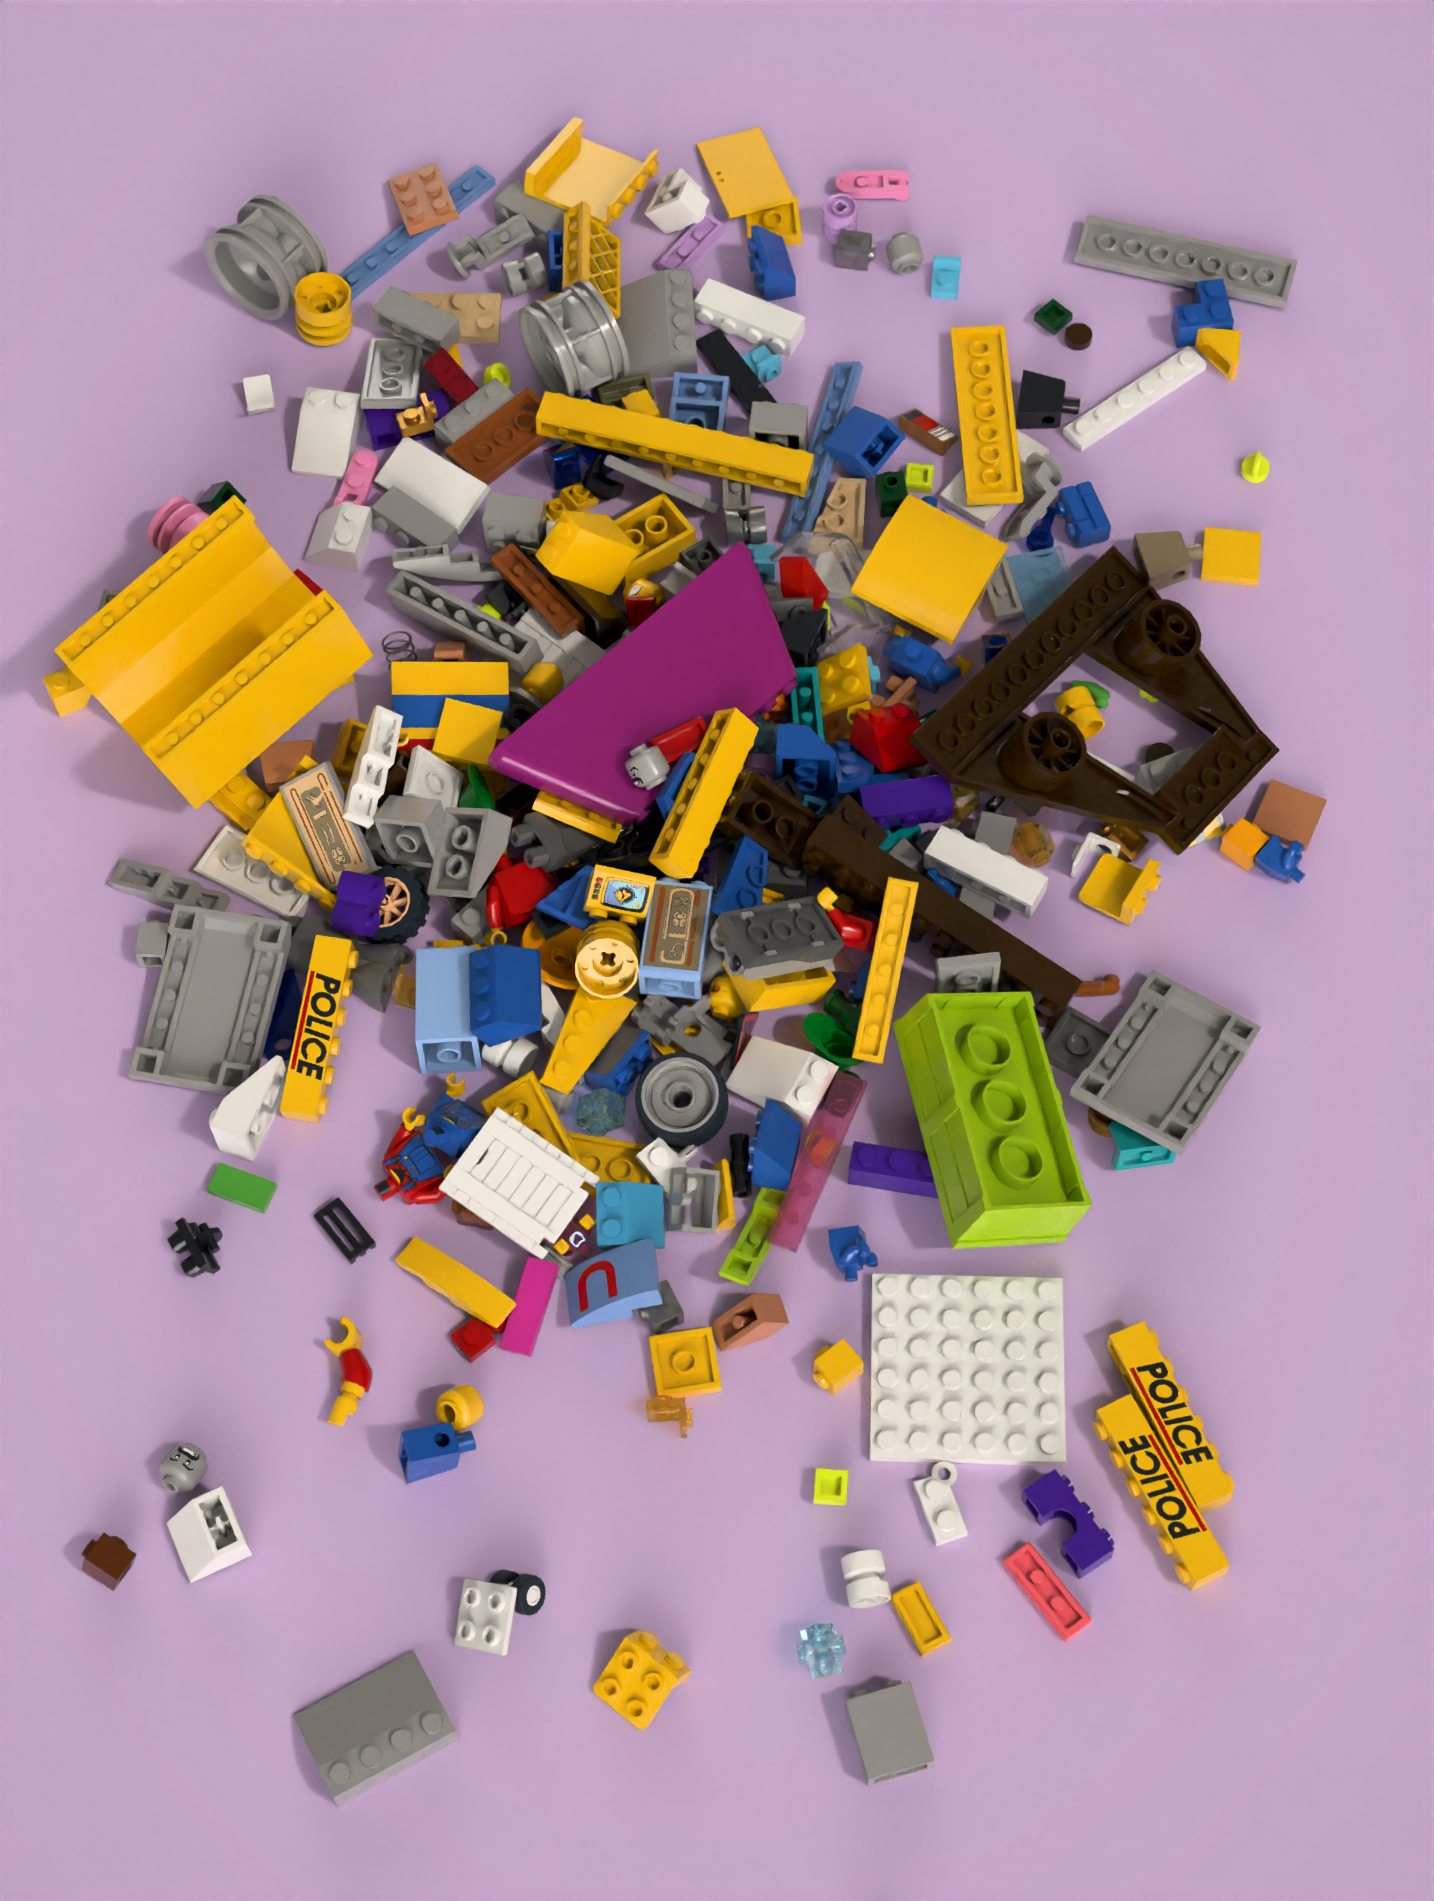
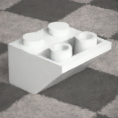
[167,1486,252,1583]

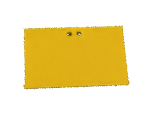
[696,127,795,219]

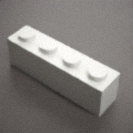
[694,278,805,357]
[923,825,1049,920]

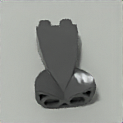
[509,811,638,873]
[286,912,414,1013]

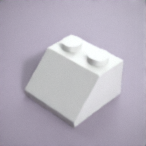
[304,502,374,572]

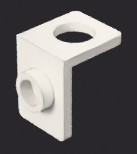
[243,374,276,416]
[1071,832,1121,878]

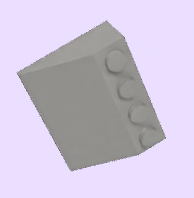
[616,268,698,380]
[293,1651,459,1806]

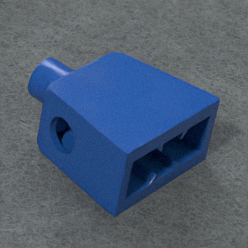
[398,1423,476,1484]

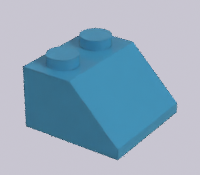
[596,1181,665,1251]

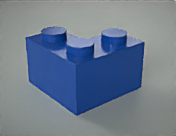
[1171,278,1234,348]

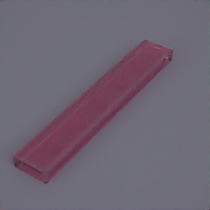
[767,1071,868,1253]

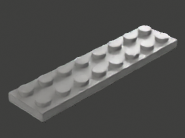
[1074,215,1297,309]

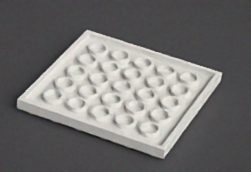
[870,1274,1066,1466]

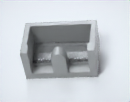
[667,1167,721,1234]

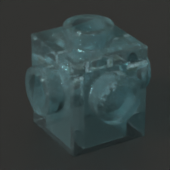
[748,714,778,759]
[577,1088,626,1136]
[796,1623,846,1679]

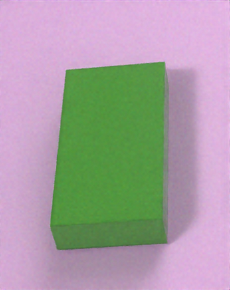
[207,1162,277,1214]

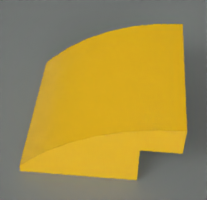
[850,494,1009,645]

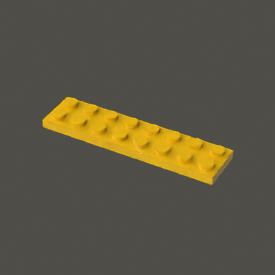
[950,325,1023,506]

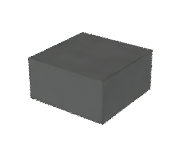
[680,536,724,576]

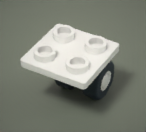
[454,1570,546,1655]

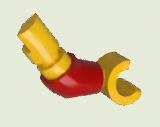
[324,1317,372,1426]

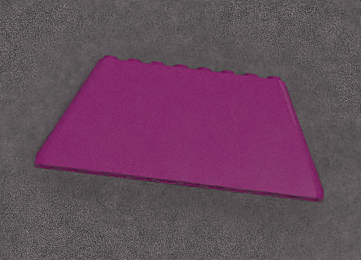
[487,541,798,828]

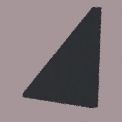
[556,809,665,882]

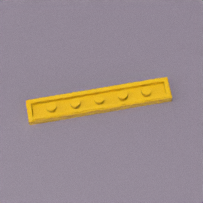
[852,877,919,1064]

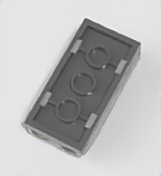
[710,896,845,980]

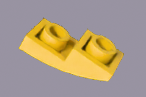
[545,482,599,521]

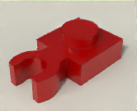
[451,1317,508,1363]

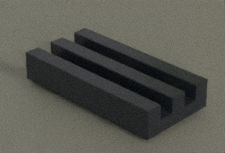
[313,1197,376,1264]

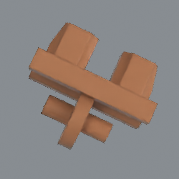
[869,675,919,718]

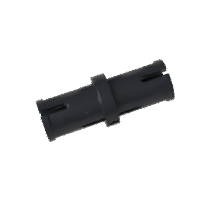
[728,1133,752,1198]

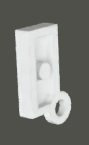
[913,1461,968,1546]

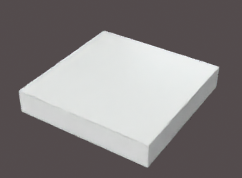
[403,745,464,811]

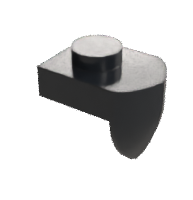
[582,455,625,500]

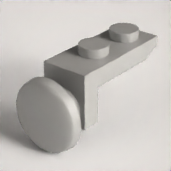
[446,213,536,278]
[1003,452,1063,542]

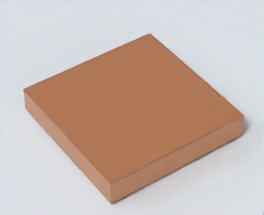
[1252,779,1327,852]

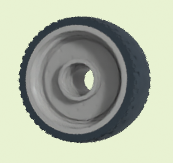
[635,1052,729,1149]

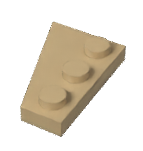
[806,478,866,550]

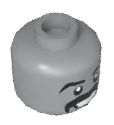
[625,743,670,790]
[158,1443,208,1493]

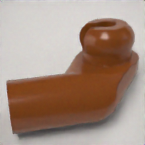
[1076,974,1120,997]

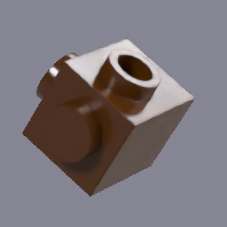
[81,1533,137,1591]

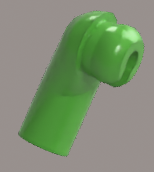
[1072,680,1110,708]

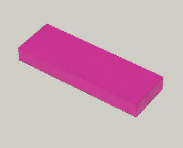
[499,1256,560,1357]

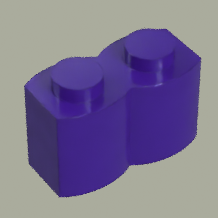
[331,870,386,937]

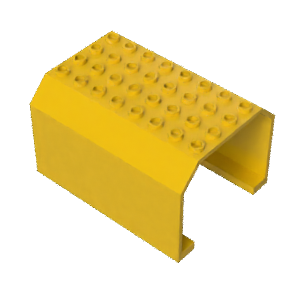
[54,495,374,809]

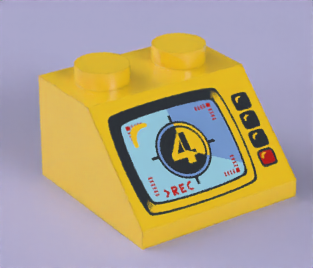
[583,864,656,926]

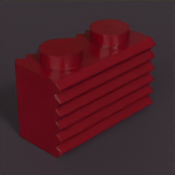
[424,347,479,406]

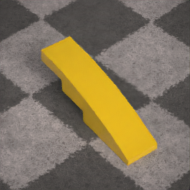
[395,1236,517,1329]

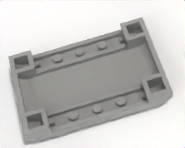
[128,904,292,1095]
[1069,970,1261,1155]

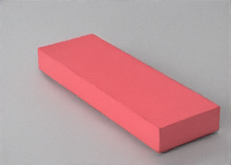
[1002,1541,1092,1642]

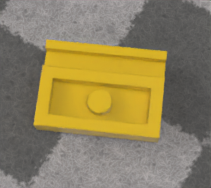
[208,771,273,834]

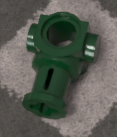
[823,989,863,1035]

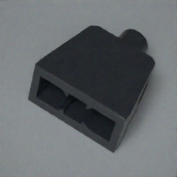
[1016,370,1081,429]

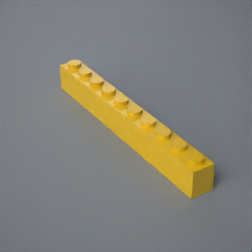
[536,391,814,497]

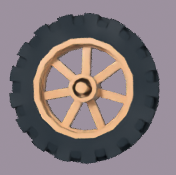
[363,865,430,945]

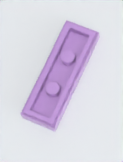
[656,213,726,271]

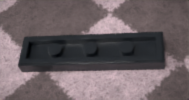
[696,329,777,416]

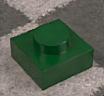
[1034,299,1073,336]

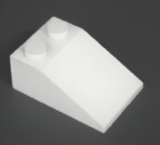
[291,387,364,480]
[726,1036,839,1130]
[209,1055,287,1162]

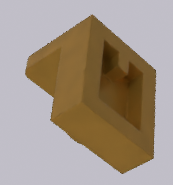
[395,392,438,438]
[1098,822,1149,863]

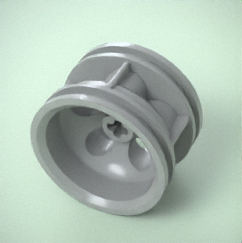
[204,195,328,320]
[518,279,629,399]

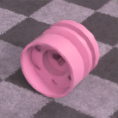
[147,496,210,554]

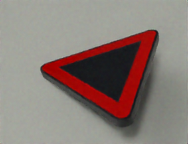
[723,1011,759,1070]

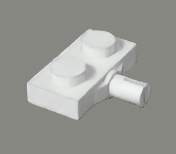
[634,1137,699,1200]

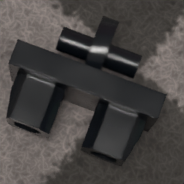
[167,1217,223,1278]

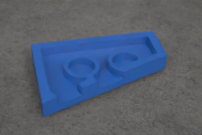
[829,739,876,793]
[710,835,768,916]

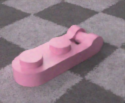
[835,170,910,201]
[333,449,379,507]

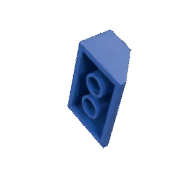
[776,723,836,802]
[469,944,542,1047]

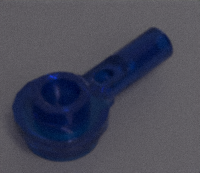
[1026,507,1056,555]

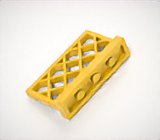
[562,200,621,320]

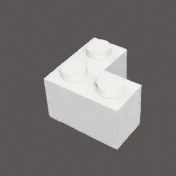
[645,167,710,235]

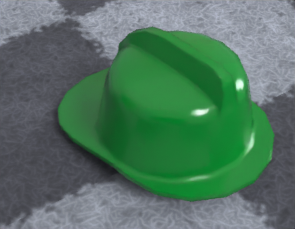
[458,763,496,811]
[803,1012,864,1073]

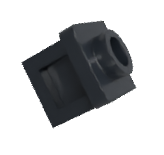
[484,579,529,623]

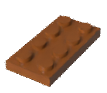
[445,387,551,485]

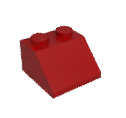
[848,704,928,773]

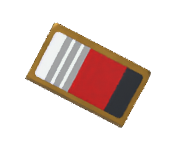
[898,408,959,456]

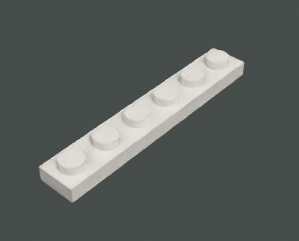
[1063,346,1207,452]

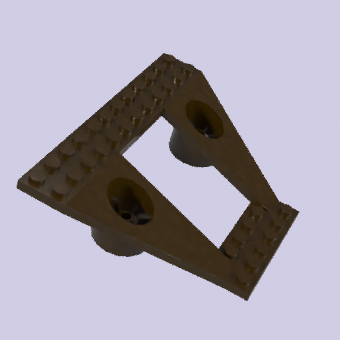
[907,545,1280,856]

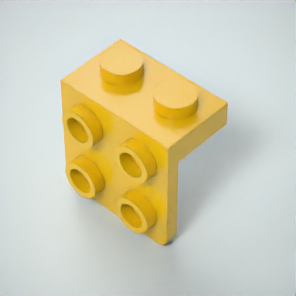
[1078,853,1162,926]
[593,1629,692,1729]

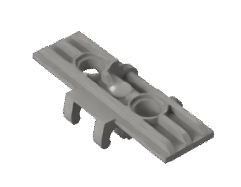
[623,978,734,1066]

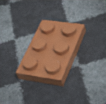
[387,163,459,236]

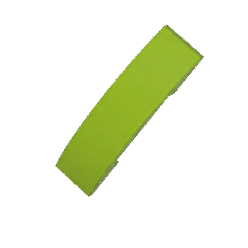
[719,1187,794,1286]

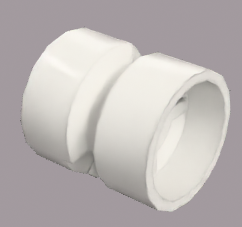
[481,1038,539,1080]
[841,1550,891,1608]

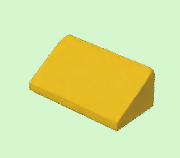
[331,718,367,778]
[710,1159,736,1230]

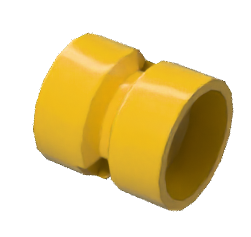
[1054,686,1105,740]

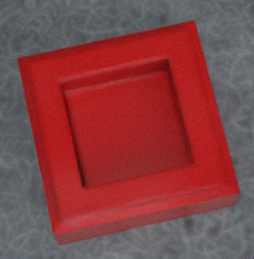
[626,596,657,627]

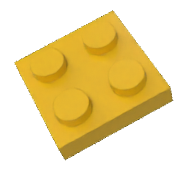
[813,643,872,719]

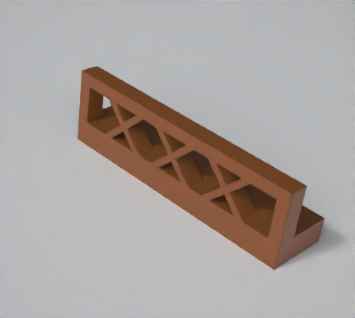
[490,543,585,640]

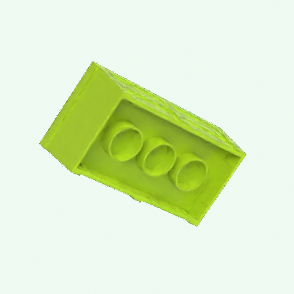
[893,992,1092,1249]

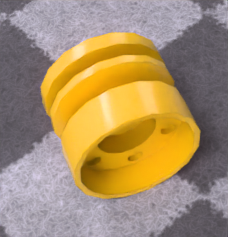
[294,272,353,346]
[575,920,641,999]

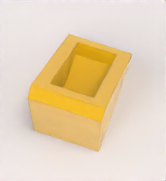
[1195,328,1241,381]

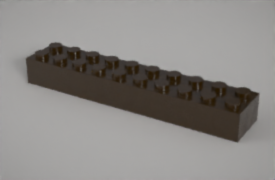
[799,814,1083,1030]

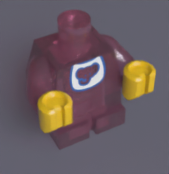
[551,1213,595,1259]

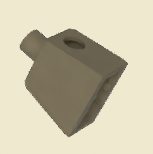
[1132,531,1203,591]

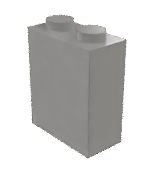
[845,1680,934,1786]

